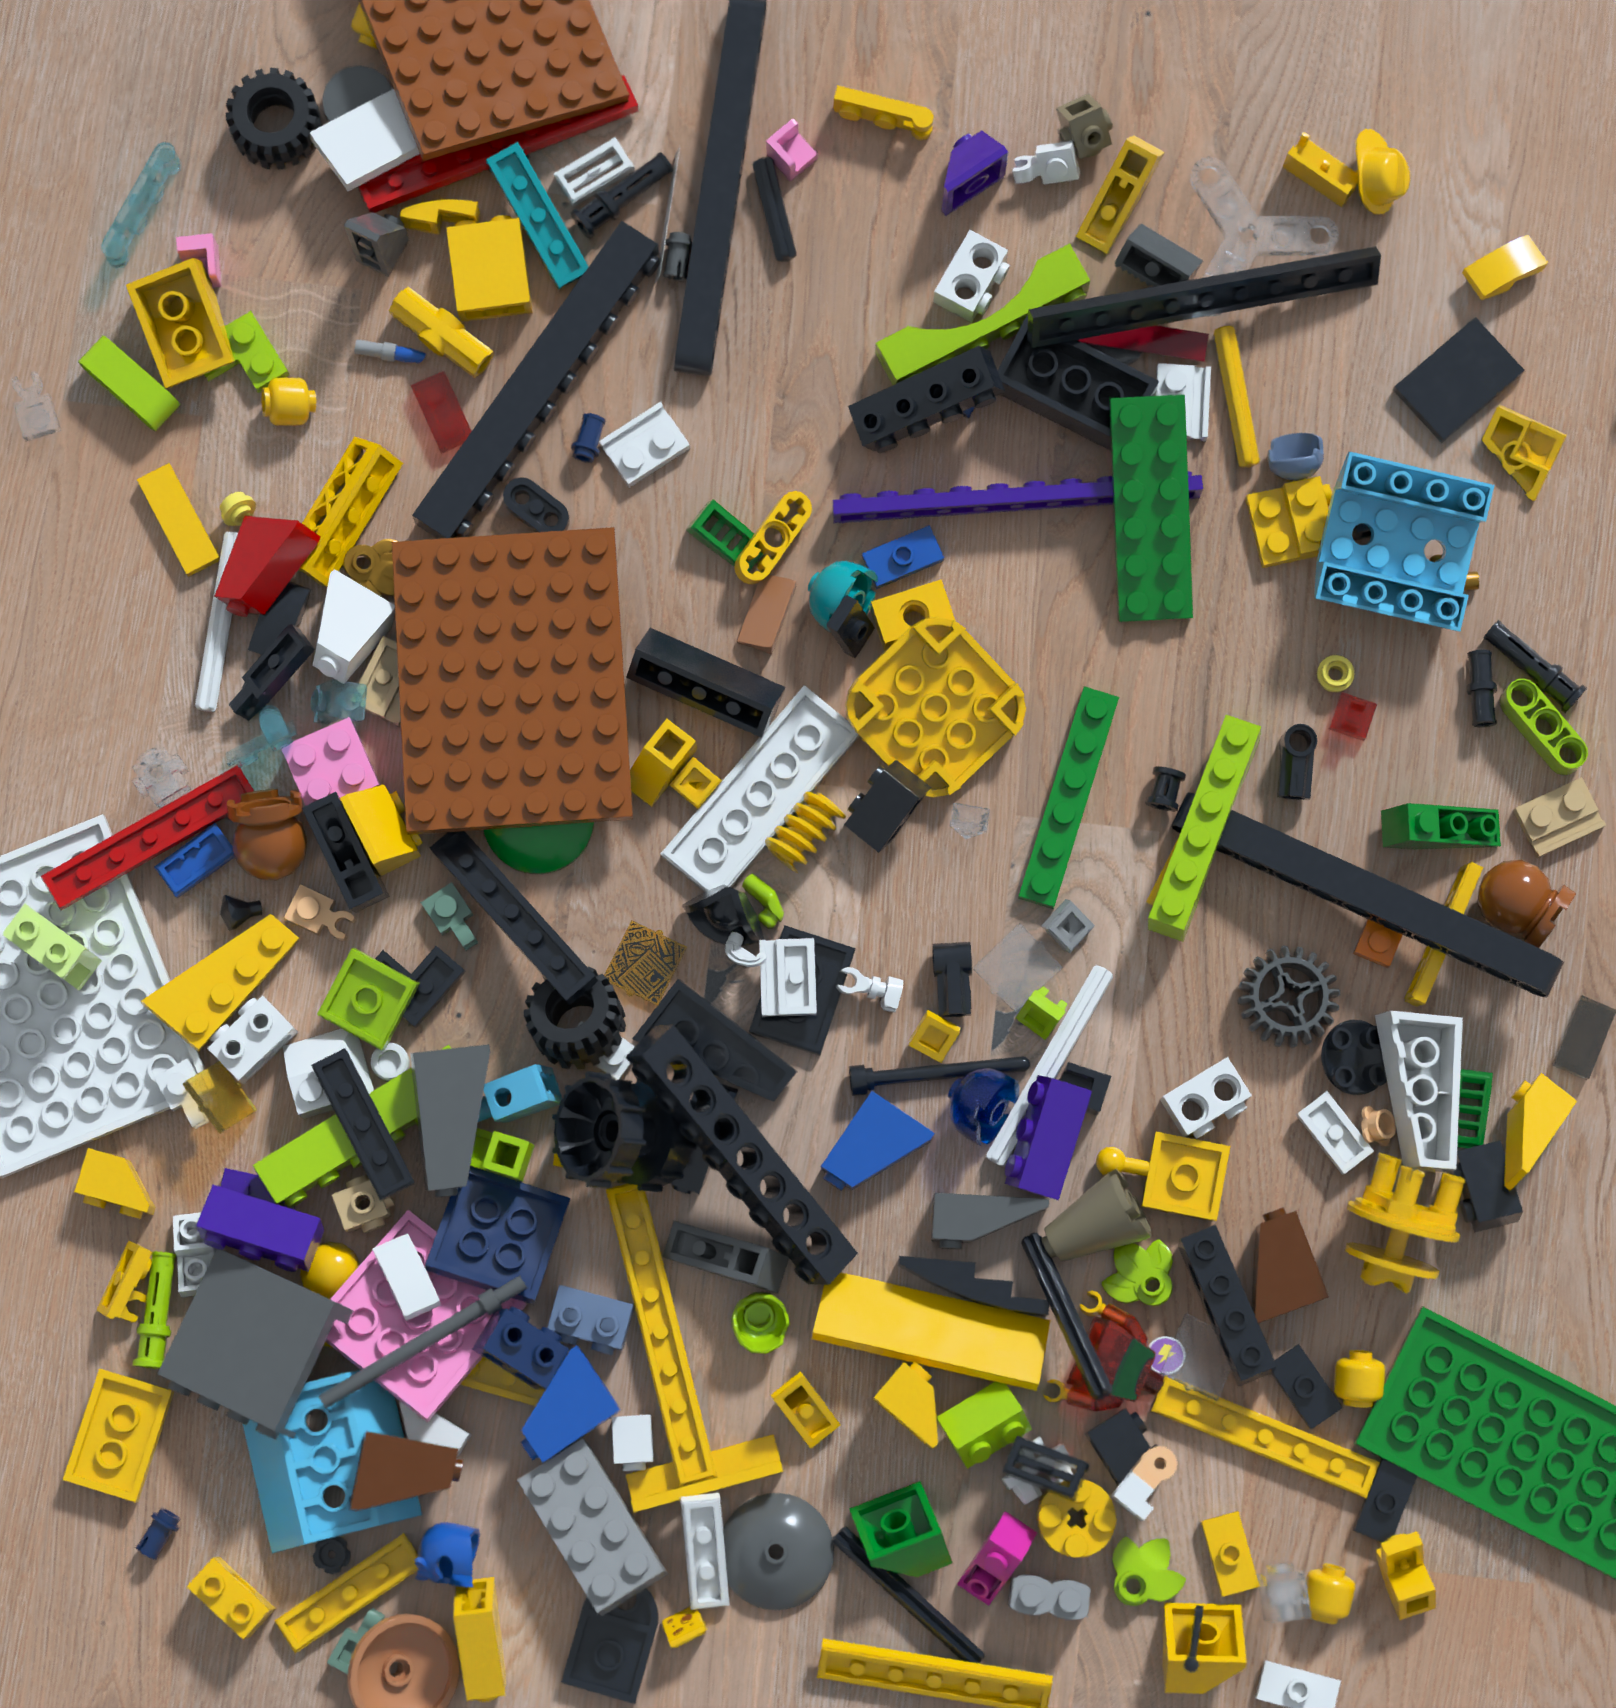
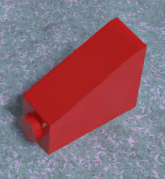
[214,516,321,617]

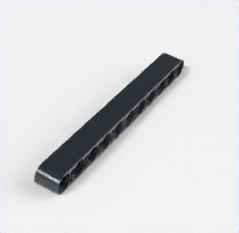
[674,0,767,376]
[1171,792,1564,998]

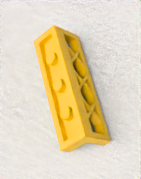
[298,436,403,587]
[625,1434,784,1512]

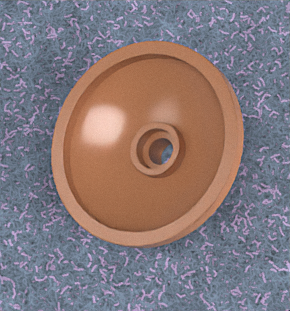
[348,1614,459,1708]

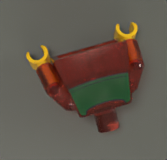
[1043,1291,1164,1412]

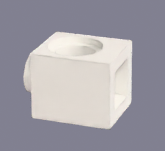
[612,1415,654,1471]

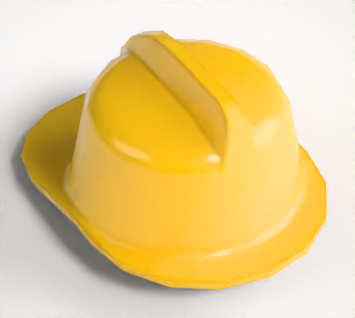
[1356,129,1411,215]

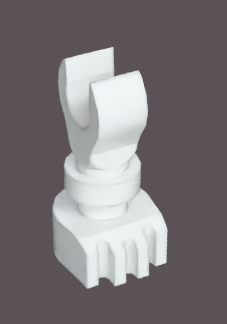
[836,967,904,1013]

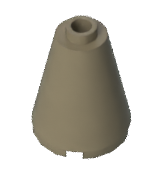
[1041,1169,1152,1262]

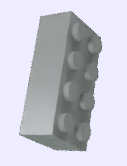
[517,1438,668,1616]

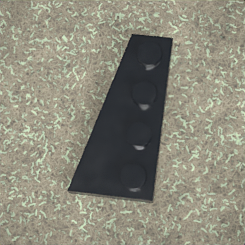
[632,979,798,1102]

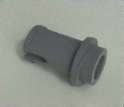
[663,232,692,281]

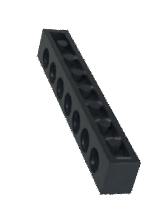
[625,1024,858,1285]

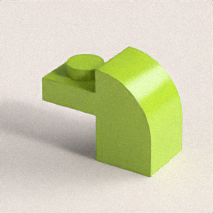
[470,1128,535,1182]

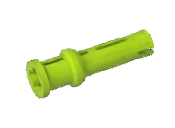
[132,1251,176,1369]

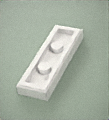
[681,1493,729,1610]

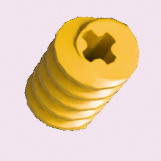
[765,792,846,873]

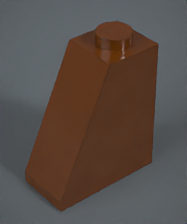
[1251,1207,1329,1323]
[349,1431,463,1512]

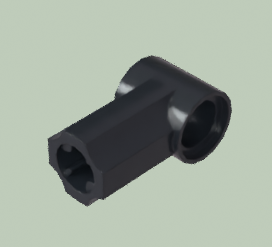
[1277,724,1318,800]
[932,942,972,1018]

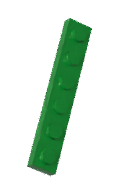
[1018,686,1119,909]

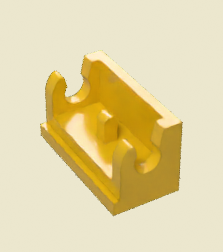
[1283,132,1358,207]

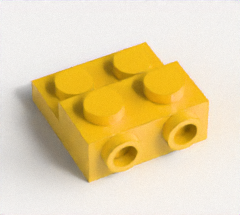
[1245,476,1332,568]

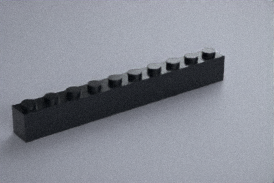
[412,221,661,539]

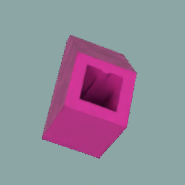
[957,1511,1038,1606]

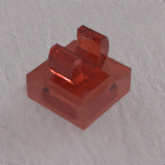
[1329,692,1377,741]

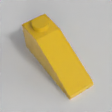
[1075,135,1165,254]
[1504,1073,1577,1191]

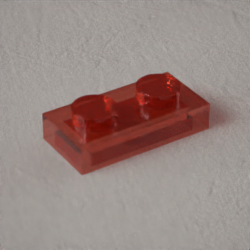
[411,371,471,454]

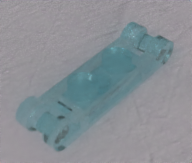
[101,142,181,268]

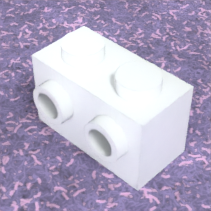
[207,995,298,1084]

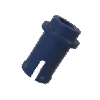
[571,413,606,463]
[135,1507,180,1560]

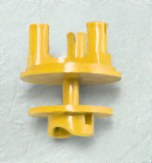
[1345,1153,1465,1294]

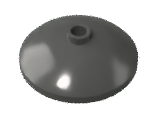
[723,1493,834,1610]

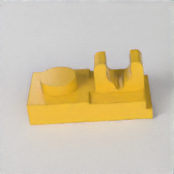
[96,1240,152,1322]

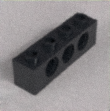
[1178,1225,1277,1387]

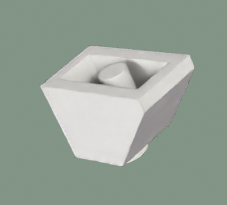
[399,1401,472,1458]

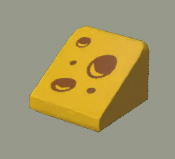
[662,1607,708,1649]

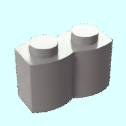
[1008,1575,1091,1620]

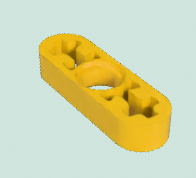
[734,491,812,584]

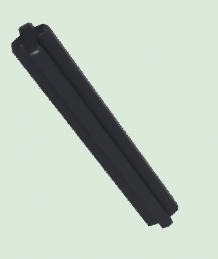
[1021,1232,1113,1400]
[832,1527,985,1664]

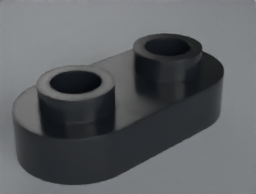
[503,477,570,532]

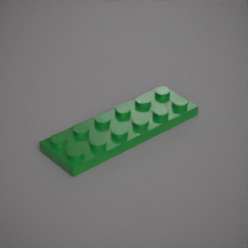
[1109,394,1193,622]

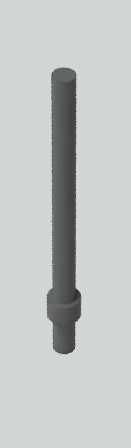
[318,1275,528,1409]

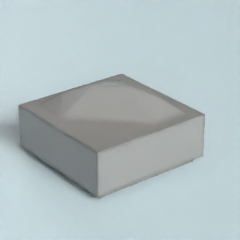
[1041,899,1095,953]

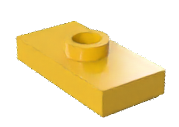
[1200,1511,1260,1597]

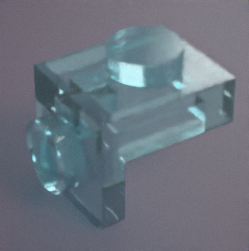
[310,679,367,724]

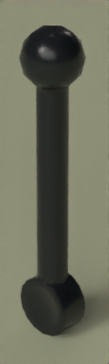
[1183,1605,1204,1673]

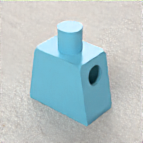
[478,1064,562,1123]

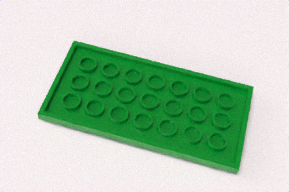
[1354,1306,1616,1580]

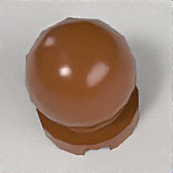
[227,789,307,881]
[1478,860,1576,948]

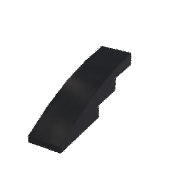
[898,1256,1049,1317]

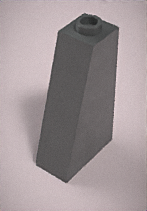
[410,1044,490,1197]

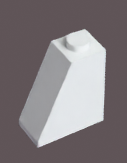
[312,569,395,684]

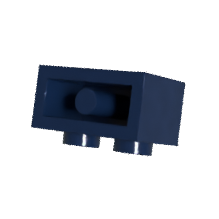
[472,1306,569,1390]

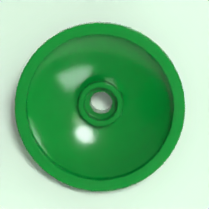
[484,822,594,874]

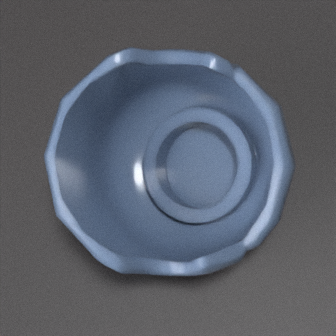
[1268,433,1324,481]

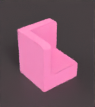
[766,119,817,181]
[176,233,222,288]

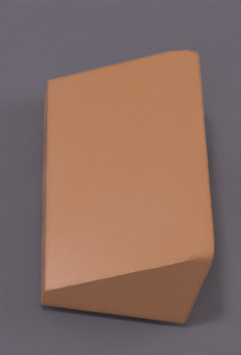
[737,575,796,655]

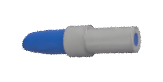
[354,339,426,363]

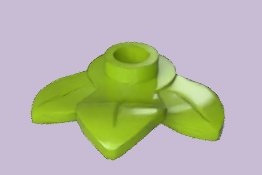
[1102,1239,1173,1306]
[1112,1537,1186,1606]

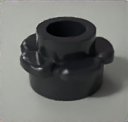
[313,1536,351,1574]

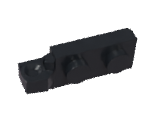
[229,624,315,721]

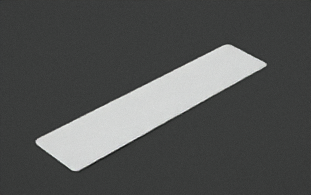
[655,146,680,283]

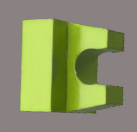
[1015,986,1067,1040]

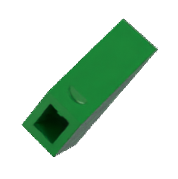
[1381,803,1501,849]

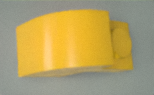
[1376,1531,1436,1620]

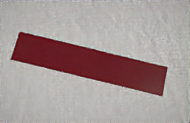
[1079,325,1209,362]

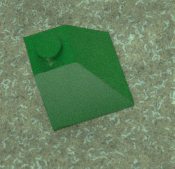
[849,1481,953,1577]

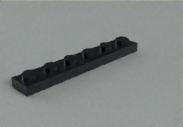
[429,831,598,1006]

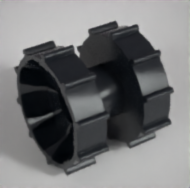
[552,1071,697,1192]

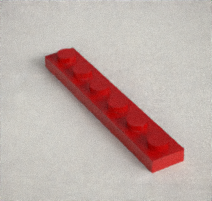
[41,765,254,911]

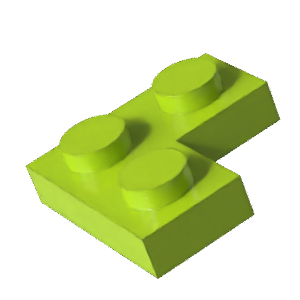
[204,311,290,393]

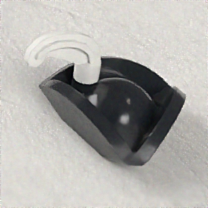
[682,884,767,967]

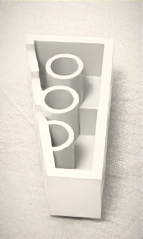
[1375,1011,1463,1172]

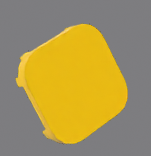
[845,617,1026,797]

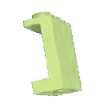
[3,904,102,991]

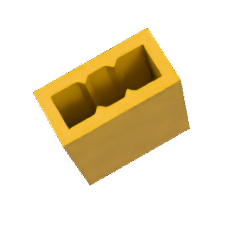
[446,215,533,322]

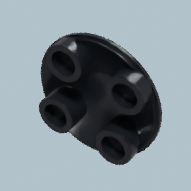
[1321,1020,1387,1095]

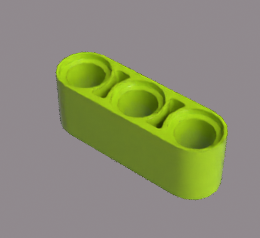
[78,335,180,432]
[1500,678,1588,775]

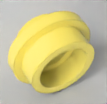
[220,492,256,526]
[1317,655,1355,692]

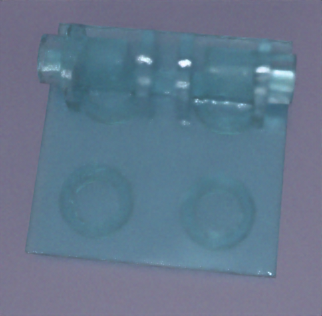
[226,705,297,768]

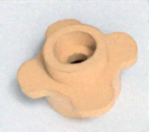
[1361,1106,1396,1146]

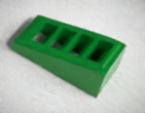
[686,499,763,572]
[1457,1069,1493,1149]

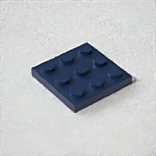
[425,1166,570,1305]

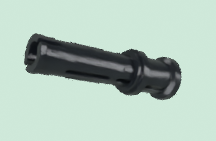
[570,152,673,239]
[1483,620,1587,713]

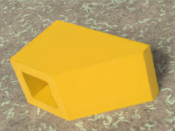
[630,718,697,807]
[74,1148,156,1219]

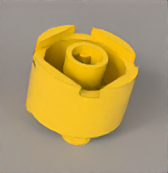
[1036,1480,1117,1558]

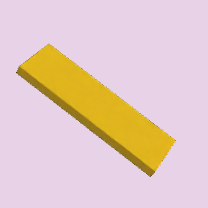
[812,1272,1051,1391]

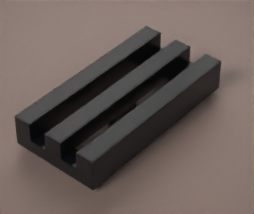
[1002,1436,1090,1501]

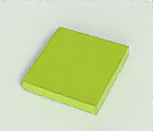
[317,948,419,1051]

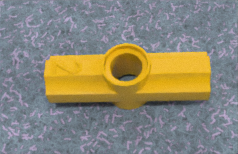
[389,287,494,378]

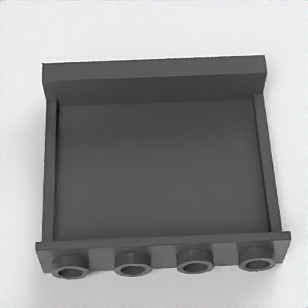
[157,1249,354,1440]

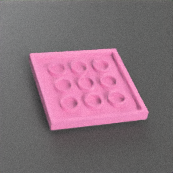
[325,1210,526,1423]

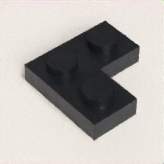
[375,946,466,1028]

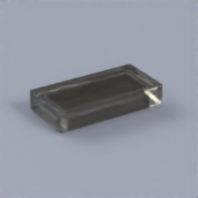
[1552,995,1616,1080]

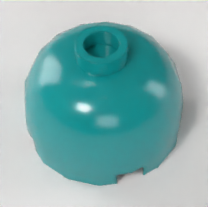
[808,561,878,633]

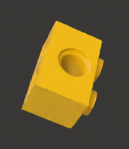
[870,579,956,651]
[186,1557,276,1639]

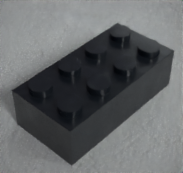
[998,315,1159,451]

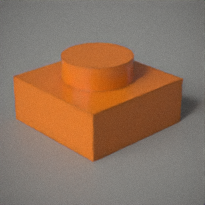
[1353,919,1403,968]

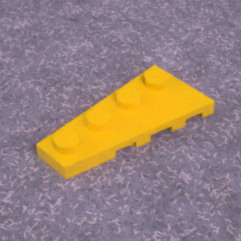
[141,914,299,1052]

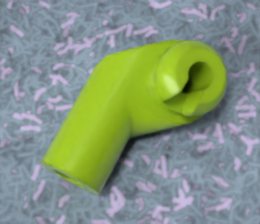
[742,874,784,929]

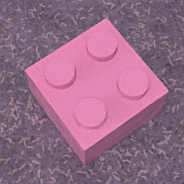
[281,717,380,806]

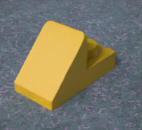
[770,1371,841,1449]

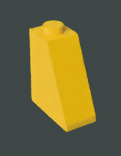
[453,1577,506,1702]

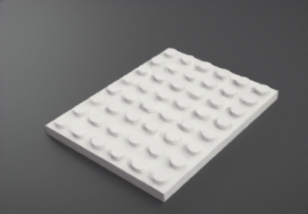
[0,814,214,1178]

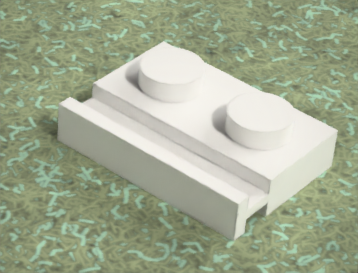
[1155,363,1211,441]
[599,402,690,488]
[759,938,817,1017]

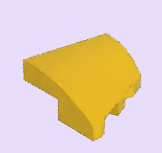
[1482,405,1567,501]

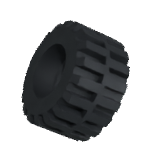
[225,68,322,170]
[524,967,626,1070]

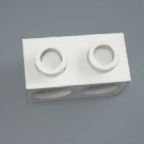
[933,230,1010,323]
[1160,1057,1252,1139]

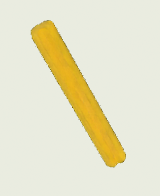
[1213,326,1260,467]

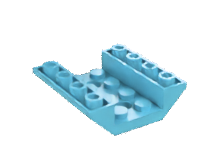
[1314,451,1495,632]
[243,1370,422,1553]

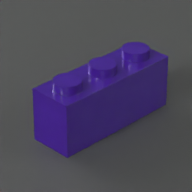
[1004,1075,1092,1200]
[196,1185,324,1272]

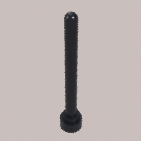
[849,1056,1030,1096]

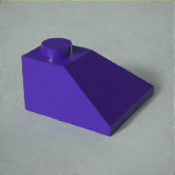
[942,130,1009,216]

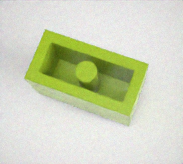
[936,1382,1032,1469]

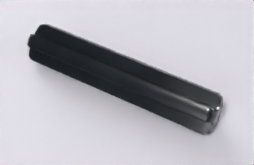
[753,157,797,262]

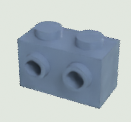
[547,1285,635,1355]

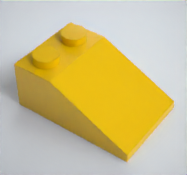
[126,258,235,389]

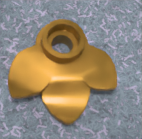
[343,539,398,597]

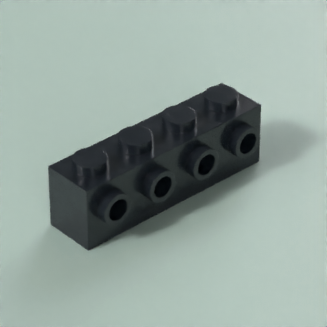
[848,346,1005,453]
[626,627,786,738]

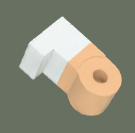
[1110,1446,1177,1521]

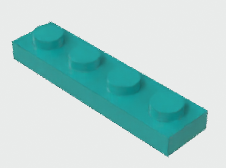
[486,142,589,290]

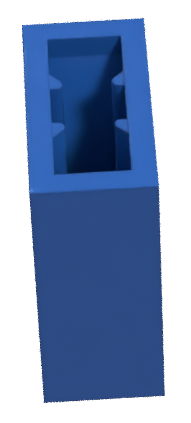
[821,1091,935,1191]
[520,1345,622,1463]

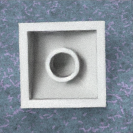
[283,1029,374,1119]

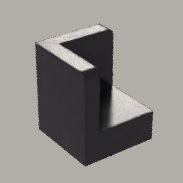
[1061,1062,1112,1115]

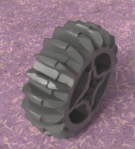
[1237,946,1340,1048]

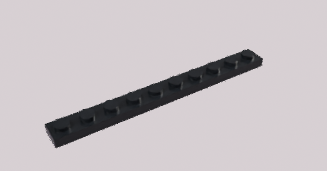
[1027,246,1381,348]

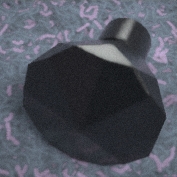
[220,895,262,931]

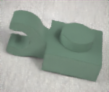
[420,882,478,951]
[327,1608,386,1675]

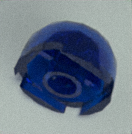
[948,1068,1020,1146]

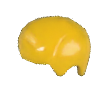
[300,1242,360,1299]

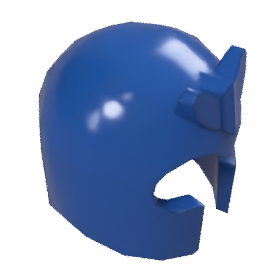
[415,1522,480,1588]

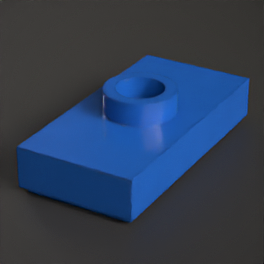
[862,525,944,590]
[154,823,235,898]

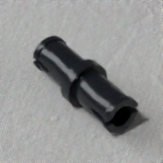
[1467,650,1497,728]

